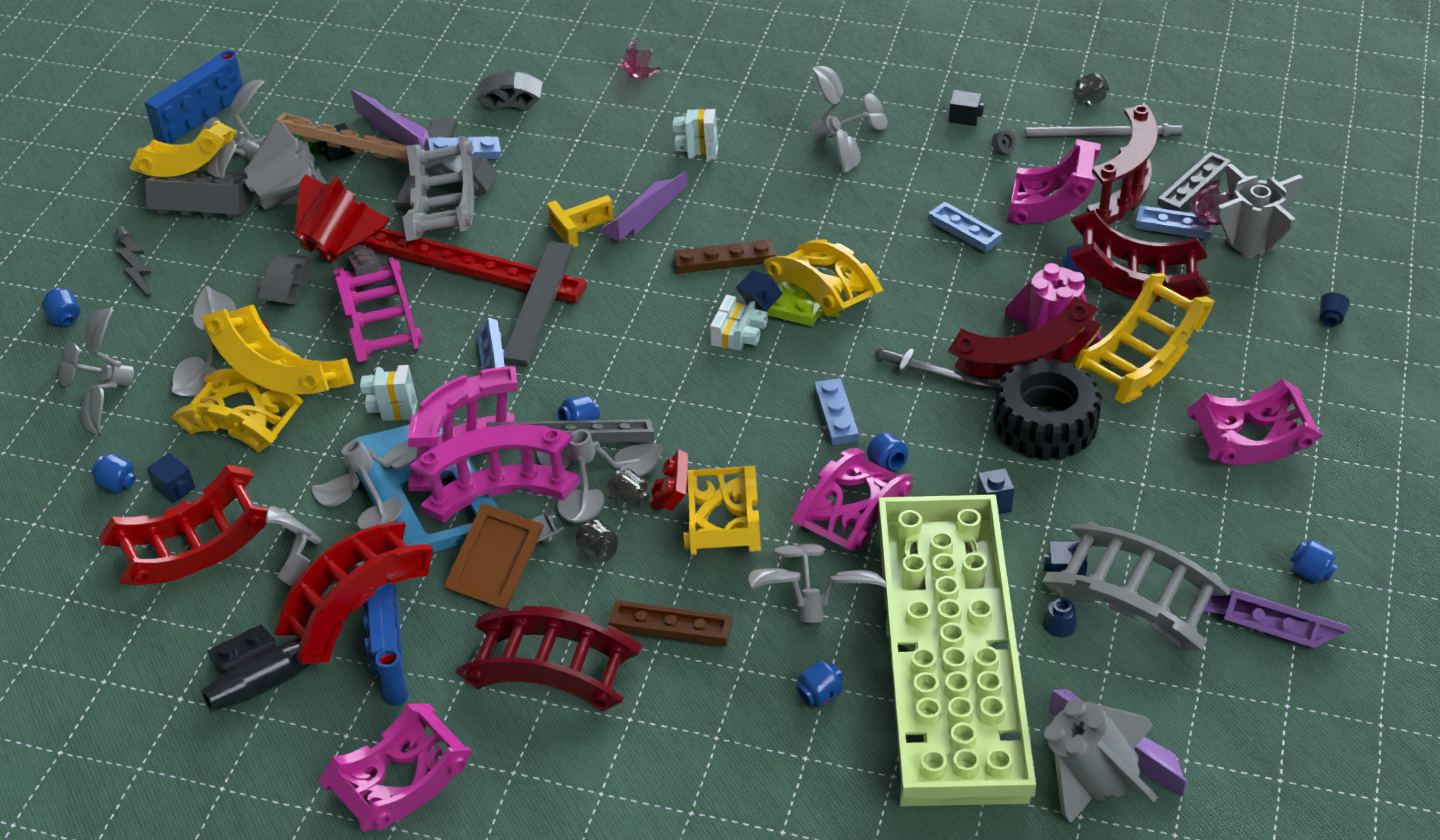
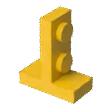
[547,195,614,248]

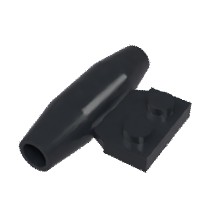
[201,624,313,712]

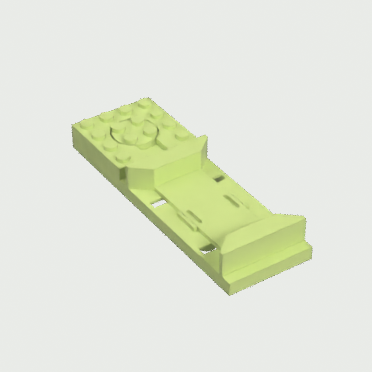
[878,495,1036,806]

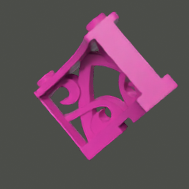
[1007,139,1101,224]
[1186,379,1322,465]
[791,448,913,551]
[319,704,472,832]

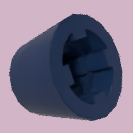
[1320,292,1350,327]
[1043,598,1077,638]

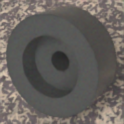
[991,130,1016,155]

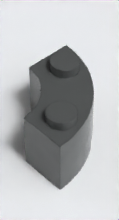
[476,71,543,112]
[425,145,498,195]
[257,253,314,305]

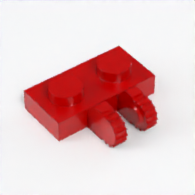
[650,450,688,511]

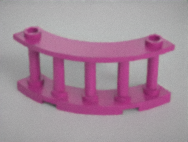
[332,257,423,363]
[408,366,517,491]
[410,424,580,523]

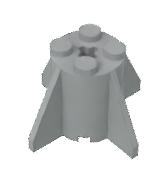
[244,121,327,210]
[1216,164,1303,258]
[1044,699,1158,823]

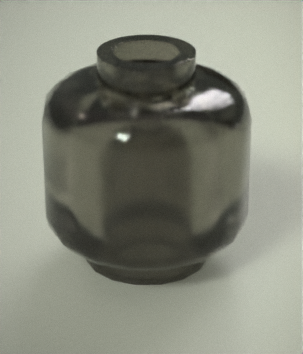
[1073,72,1109,106]
[606,468,650,511]
[575,519,619,563]

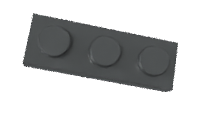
[346,245,382,277]

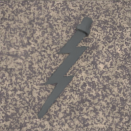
[116,227,153,297]

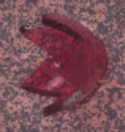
[622,38,661,78]
[1191,180,1233,225]

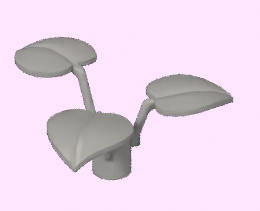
[810,66,888,173]
[196,80,265,179]
[172,286,294,397]
[58,309,134,434]
[536,429,663,523]
[312,440,416,530]
[266,506,365,587]
[749,544,886,623]

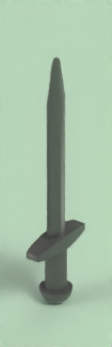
[875,347,997,388]

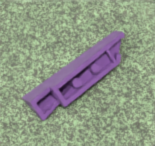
[351,89,429,149]
[600,171,688,241]
[1204,587,1350,648]
[1049,689,1188,797]

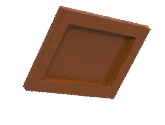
[444,503,544,609]

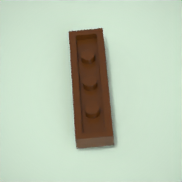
[674,239,776,274]
[609,600,733,647]

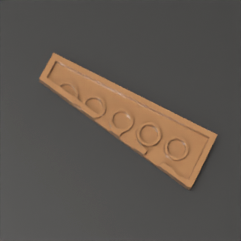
[275,113,409,164]

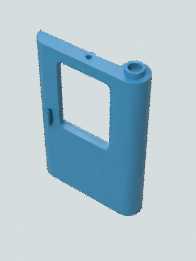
[350,425,499,553]

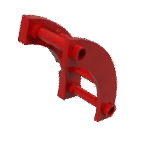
[99,464,268,585]
[275,522,433,664]

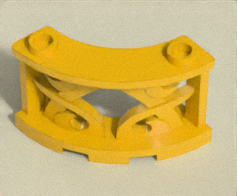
[130,120,238,177]
[764,239,883,316]
[172,369,303,453]
[684,466,761,555]

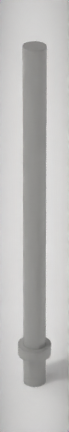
[1026,123,1183,137]

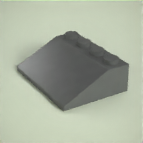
[145,170,256,218]

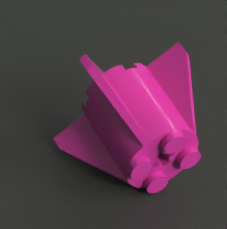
[1004,263,1102,347]

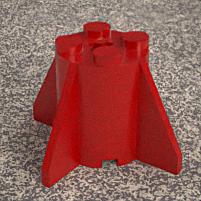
[294,174,390,264]

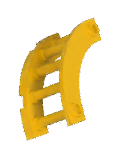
[1073,273,1215,404]
[201,305,354,395]

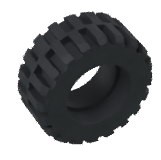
[994,359,1102,460]

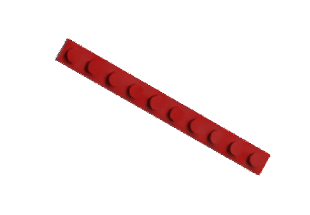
[356,228,587,303]

